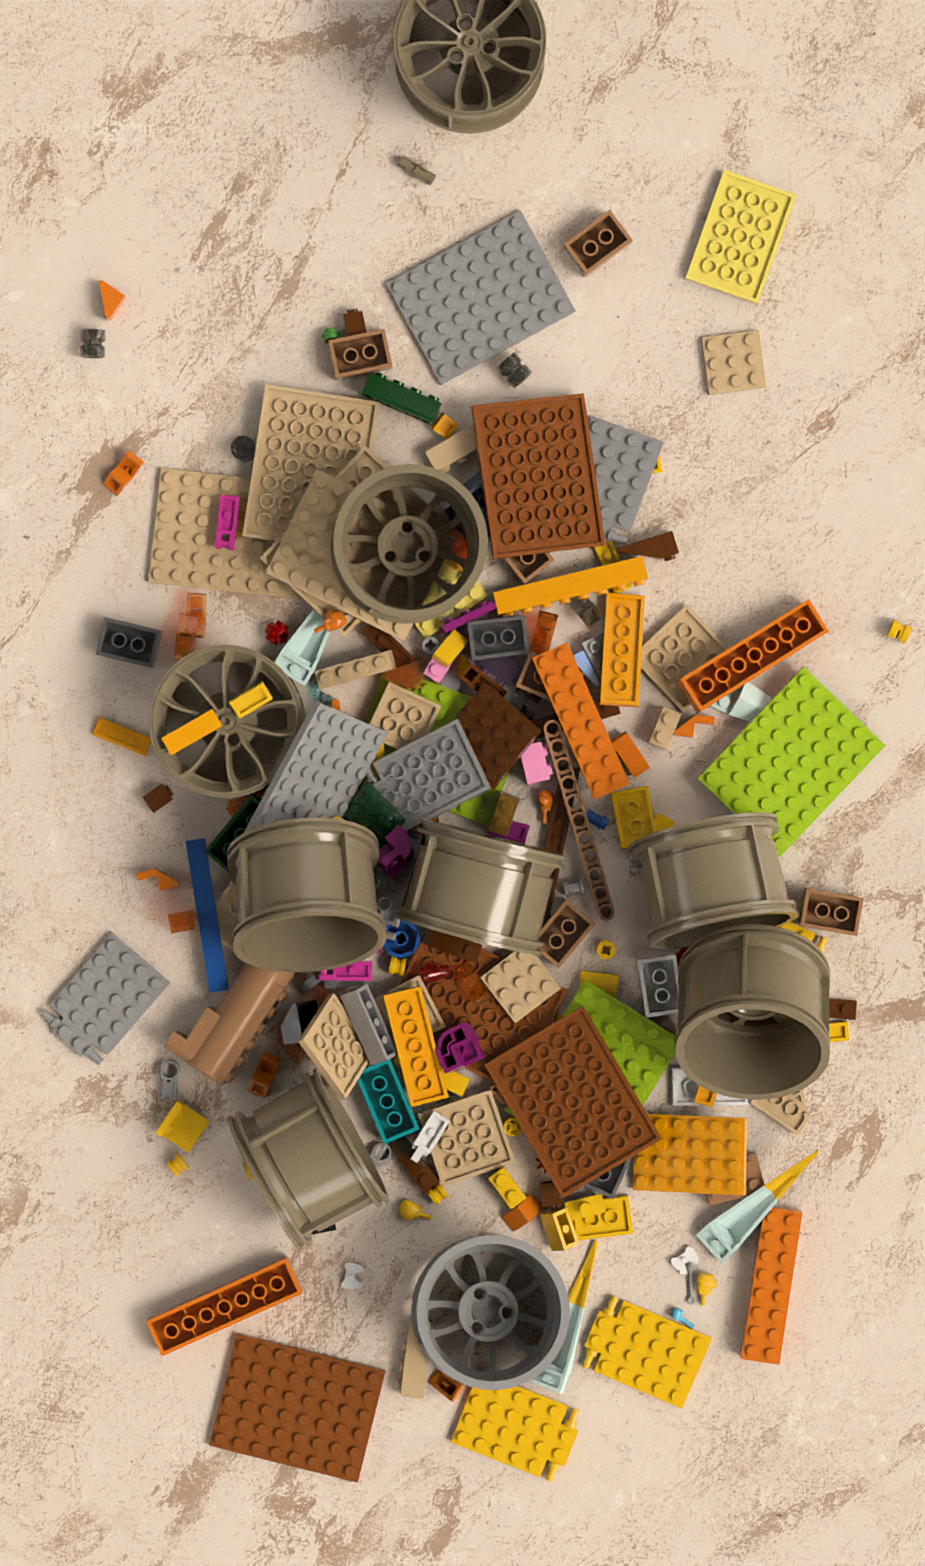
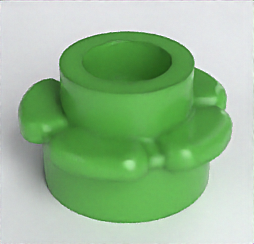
[322,328,340,344]

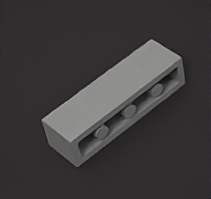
[340,984,398,1066]

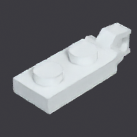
[411,1110,450,1163]

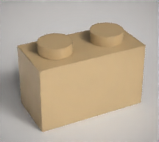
[648,707,681,750]

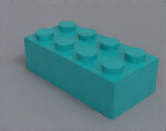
[357,1059,420,1144]

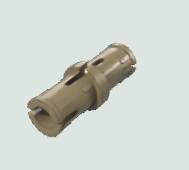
[397,155,436,186]

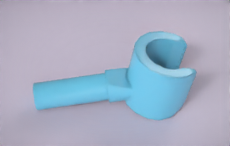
[671,1307,695,1329]

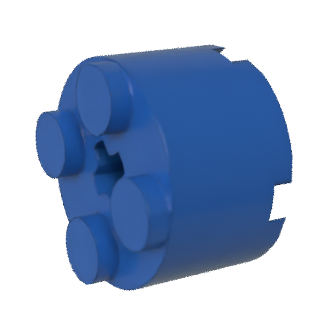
[383,920,420,958]

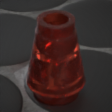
[421,965,450,984]

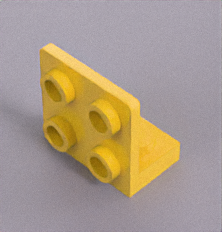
[155,1100,210,1152]

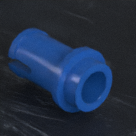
[583,809,609,830]

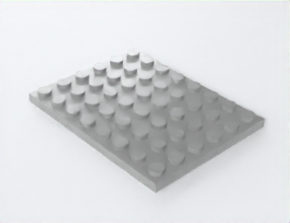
[386,210,576,385]
[244,701,388,833]

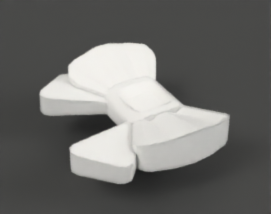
[670,1245,699,1275]
[341,1262,364,1290]

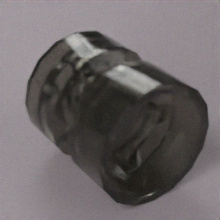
[80,329,105,359]
[496,352,532,389]
[231,435,256,462]
[510,687,541,720]

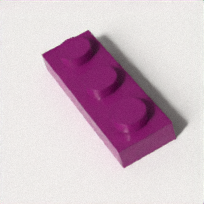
[440,600,497,635]

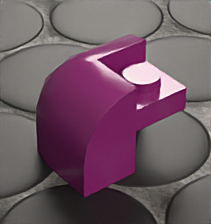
[376,825,414,879]
[436,1022,485,1074]

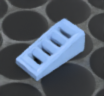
[573,650,600,687]

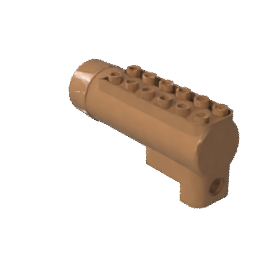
[164,963,295,1085]

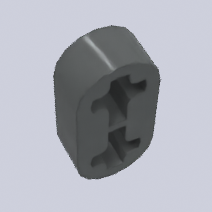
[297,973,321,995]

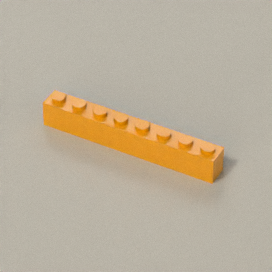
[493,556,649,618]

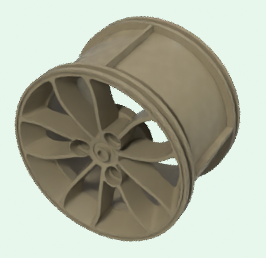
[393,0,547,134]
[331,464,488,624]
[149,645,306,798]
[628,812,799,950]
[227,817,387,972]
[394,818,567,955]
[675,924,830,1100]
[227,1068,390,1251]

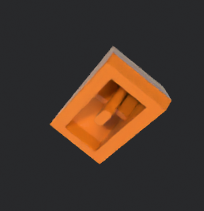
[99,280,126,321]
[502,1193,544,1232]
[428,1369,464,1402]

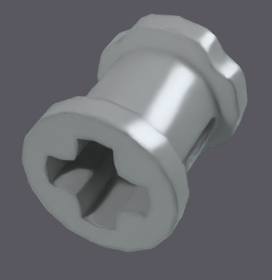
[422,637,439,654]
[562,877,585,898]

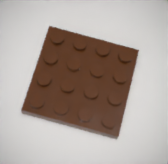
[453,682,542,790]

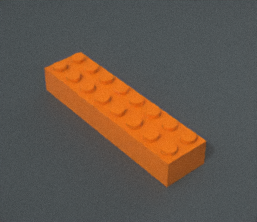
[677,599,829,714]
[532,642,630,800]
[740,1206,803,1365]
[146,1256,303,1356]

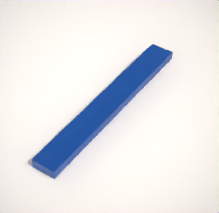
[186,838,229,993]

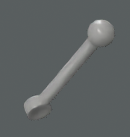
[686,1264,695,1305]

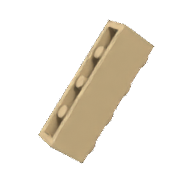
[425,424,477,473]
[315,650,396,689]
[397,1317,432,1399]

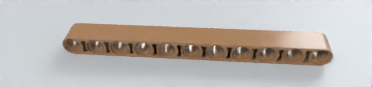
[542,718,615,921]

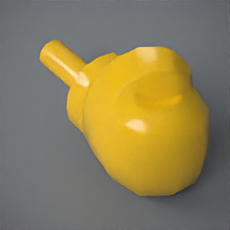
[398,1199,432,1221]
[696,1273,718,1306]

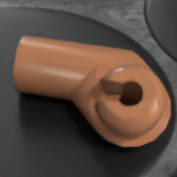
[489,1083,508,1107]

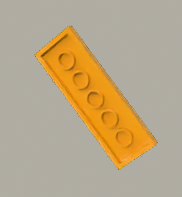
[600,593,645,708]
[383,985,449,1107]

